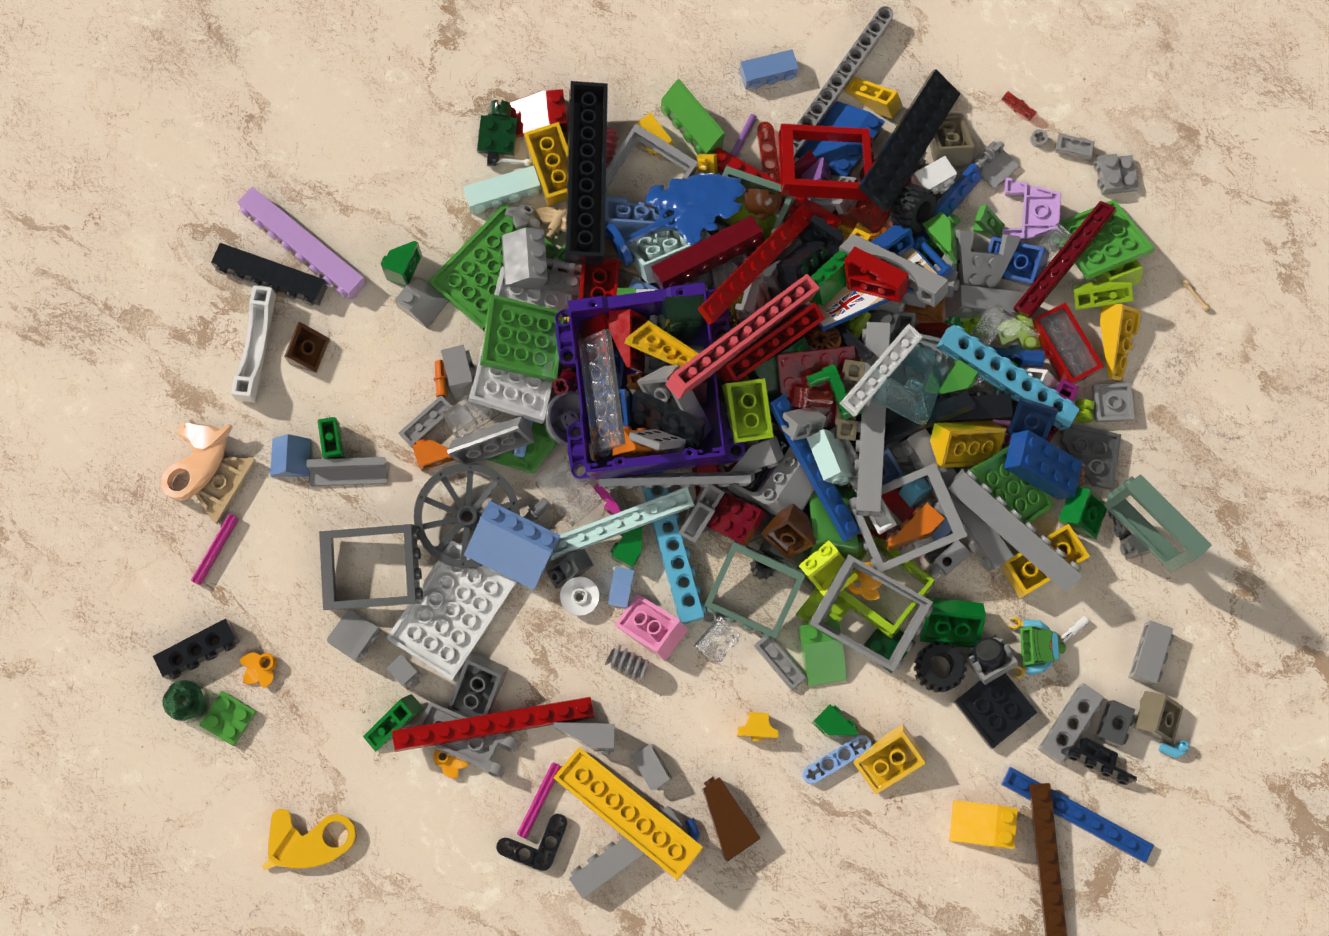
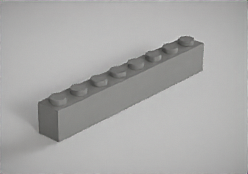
[947,468,1083,593]

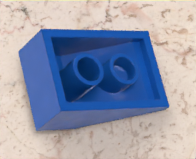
[987,236,1050,286]

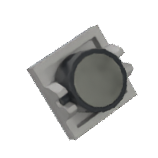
[963,635,1018,685]

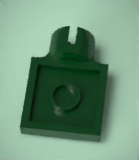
[477,100,518,156]

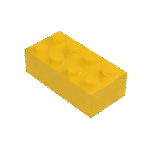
[524,122,568,206]
[1000,524,1090,599]

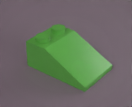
[797,619,847,687]

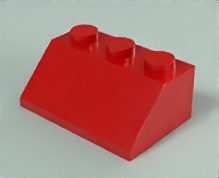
[579,258,620,299]

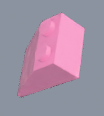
[615,594,688,661]

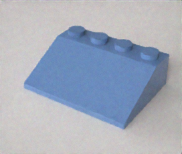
[464,501,560,590]

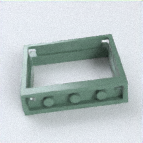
[704,166,796,250]
[704,541,806,639]

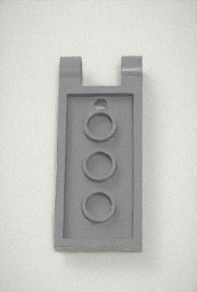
[418,701,519,779]

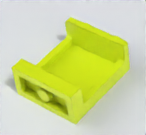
[799,540,859,596]

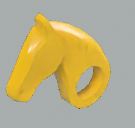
[262,809,357,870]

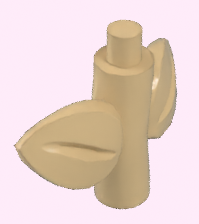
[535,200,566,240]

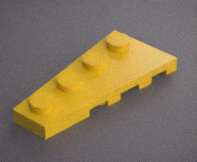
[625,321,699,367]

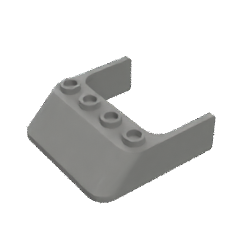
[727,422,815,516]

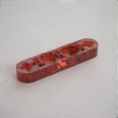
[757,122,780,182]

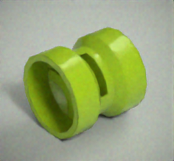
[1074,399,1095,423]

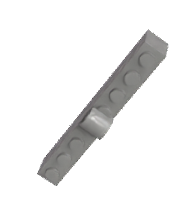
[900,429,1013,572]

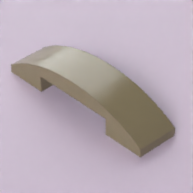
[835,360,866,441]

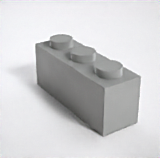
[1128,621,1174,686]

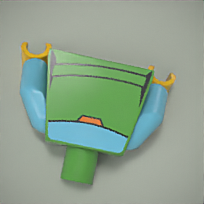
[1009,617,1066,678]

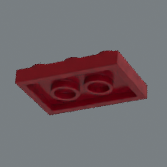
[706,493,766,547]

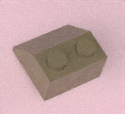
[1134,691,1183,744]

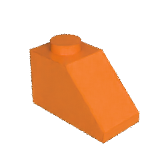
[412,439,455,471]

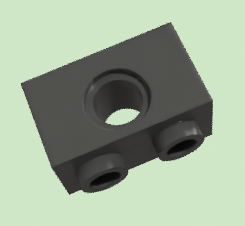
[1094,700,1135,747]

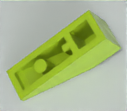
[1072,282,1134,310]

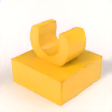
[697,154,718,174]

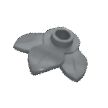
[505,204,540,229]

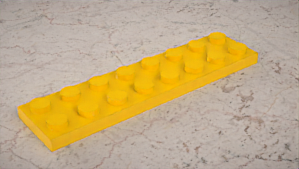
[553,747,704,881]

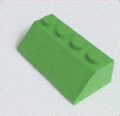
[660,79,725,155]

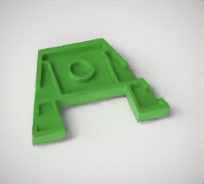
[486,421,557,474]

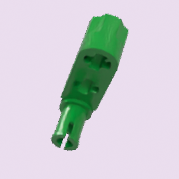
[806,364,863,420]

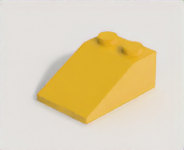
[853,724,926,794]
[949,800,1018,849]

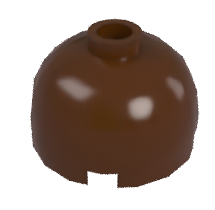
[744,189,782,219]

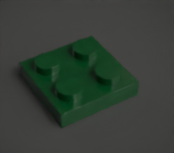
[863,618,916,673]

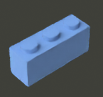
[739,49,799,89]

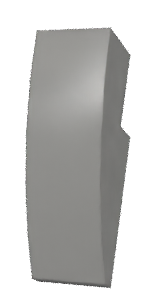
[678,484,725,543]

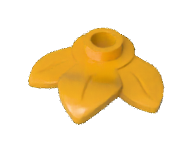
[848,562,883,601]
[239,652,277,688]
[433,750,470,779]

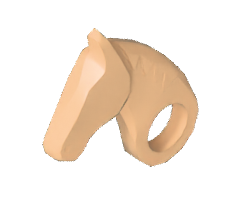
[161,423,233,501]

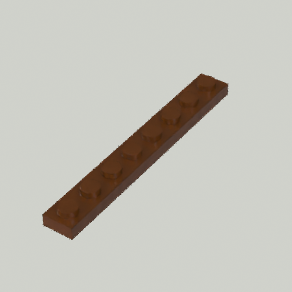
[1029,783,1067,936]

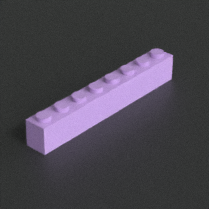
[237,186,366,300]

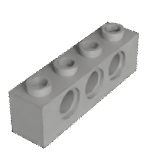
[1037,683,1104,763]

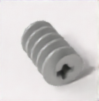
[605,644,649,684]

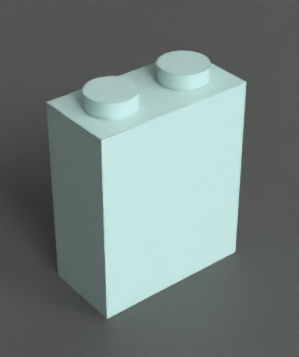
[807,429,856,486]

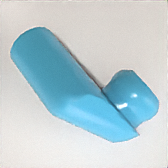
[1158,740,1190,758]

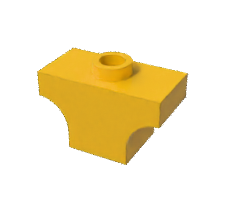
[737,712,778,742]

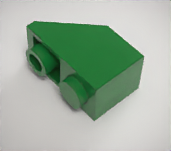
[811,704,859,737]

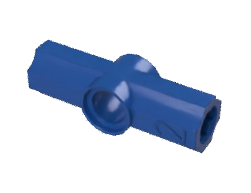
[991,345,1045,368]

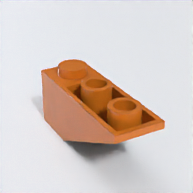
[886,503,945,551]

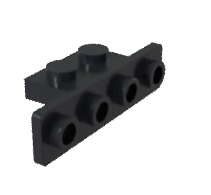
[798,215,845,258]
[1061,737,1137,785]

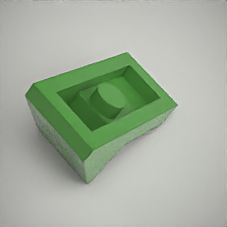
[972,205,1005,238]

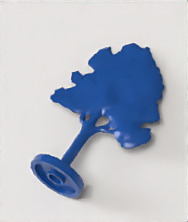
[606,173,745,266]

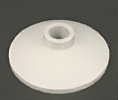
[560,577,599,616]

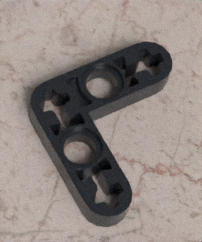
[496,814,567,871]

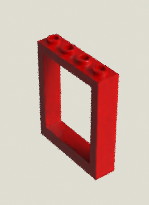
[778,123,874,201]

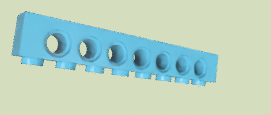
[936,325,1079,431]
[642,471,706,625]

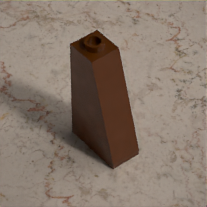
[702,776,761,862]

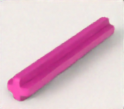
[191,514,238,585]
[517,762,561,838]

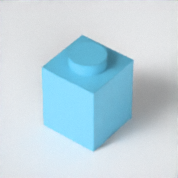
[898,477,932,508]

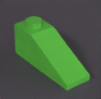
[923,212,957,265]

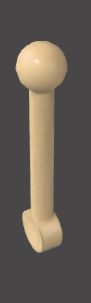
[1182,279,1210,311]

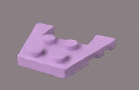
[1002,177,1061,242]

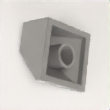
[395,278,449,328]

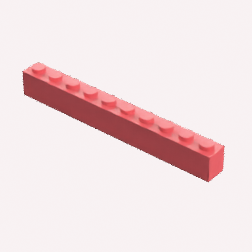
[666,274,820,399]

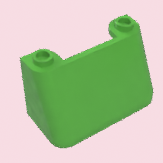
[806,484,862,559]

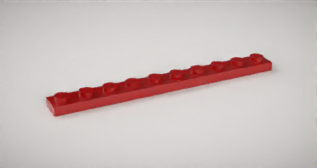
[698,203,813,325]
[392,697,594,752]

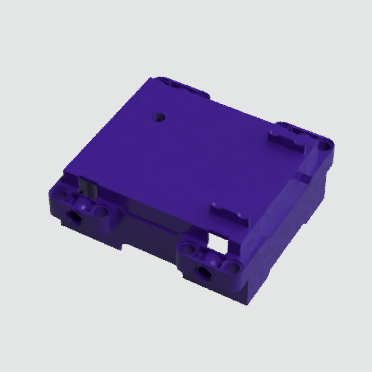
[555,282,745,481]

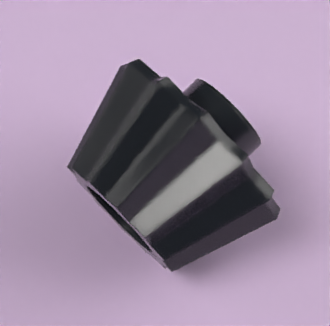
[750,554,776,580]

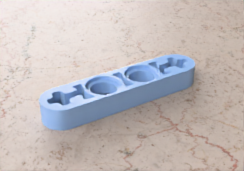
[802,735,871,784]

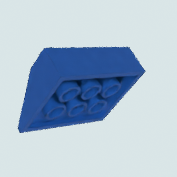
[797,101,885,177]

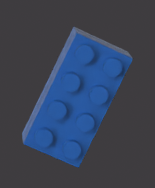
[1004,430,1083,500]

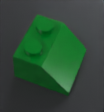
[381,241,422,287]
[1059,487,1107,539]

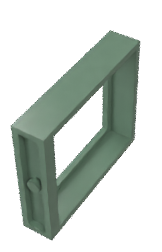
[1103,474,1212,572]

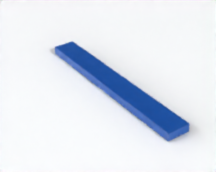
[1001,767,1154,863]

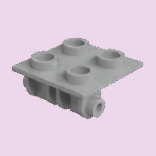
[972,141,1020,189]

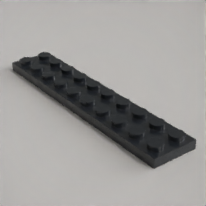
[858,69,960,213]

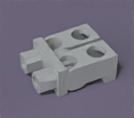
[735,272,771,322]

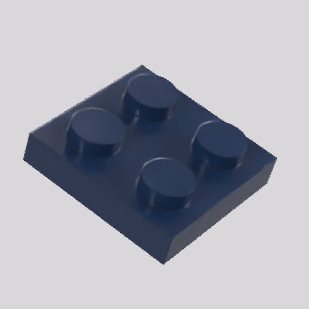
[1007,397,1058,440]

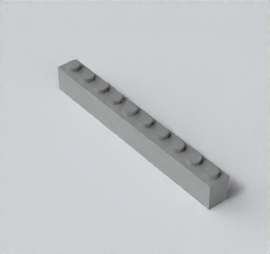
[852,322,890,517]

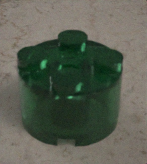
[162,680,209,723]

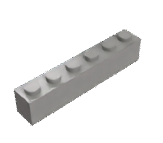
[569,805,682,899]

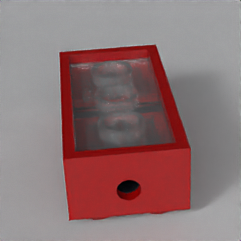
[1032,302,1104,385]

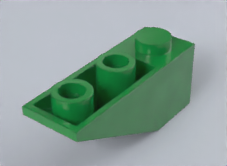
[610,526,642,569]

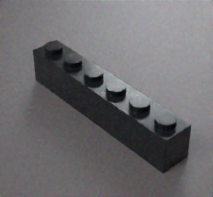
[211,243,328,306]

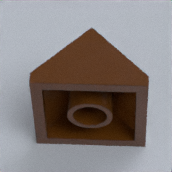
[284,322,330,373]

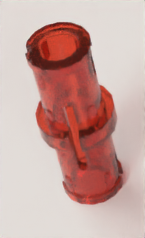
[1001,91,1037,121]

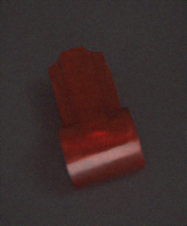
[792,386,833,409]

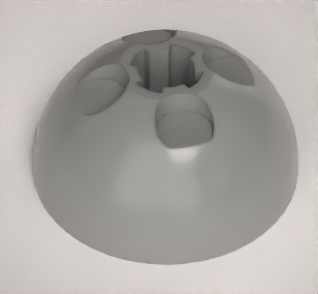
[544,391,581,447]

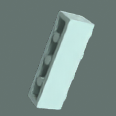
[463,165,541,213]

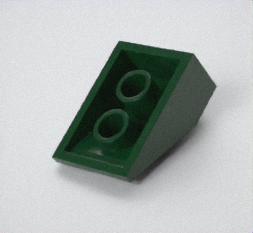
[753,337,811,402]

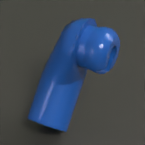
[685,818,700,842]

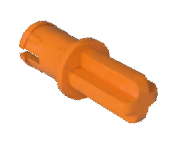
[433,360,448,398]

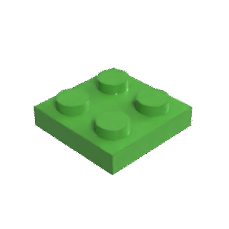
[200,691,257,746]

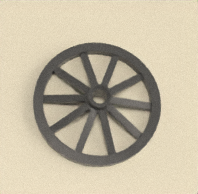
[414,463,520,569]

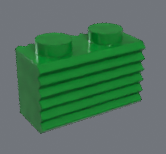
[317,417,345,459]

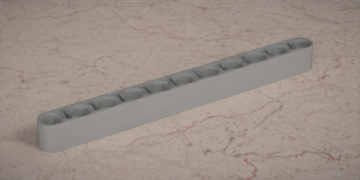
[778,6,893,160]

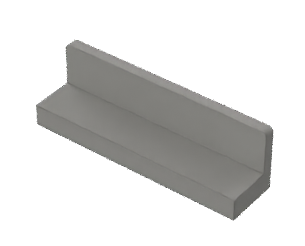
[307,457,387,486]

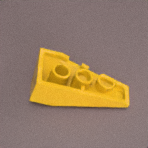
[1100,304,1141,381]

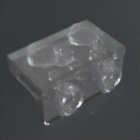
[694,617,741,664]

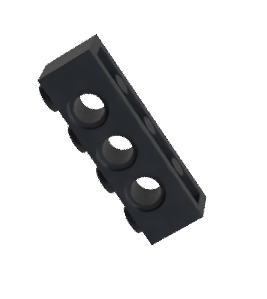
[153,618,240,680]

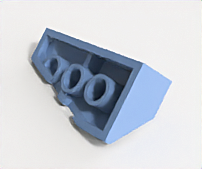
[605,196,677,238]

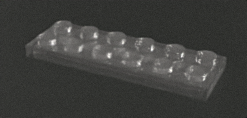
[579,329,626,454]

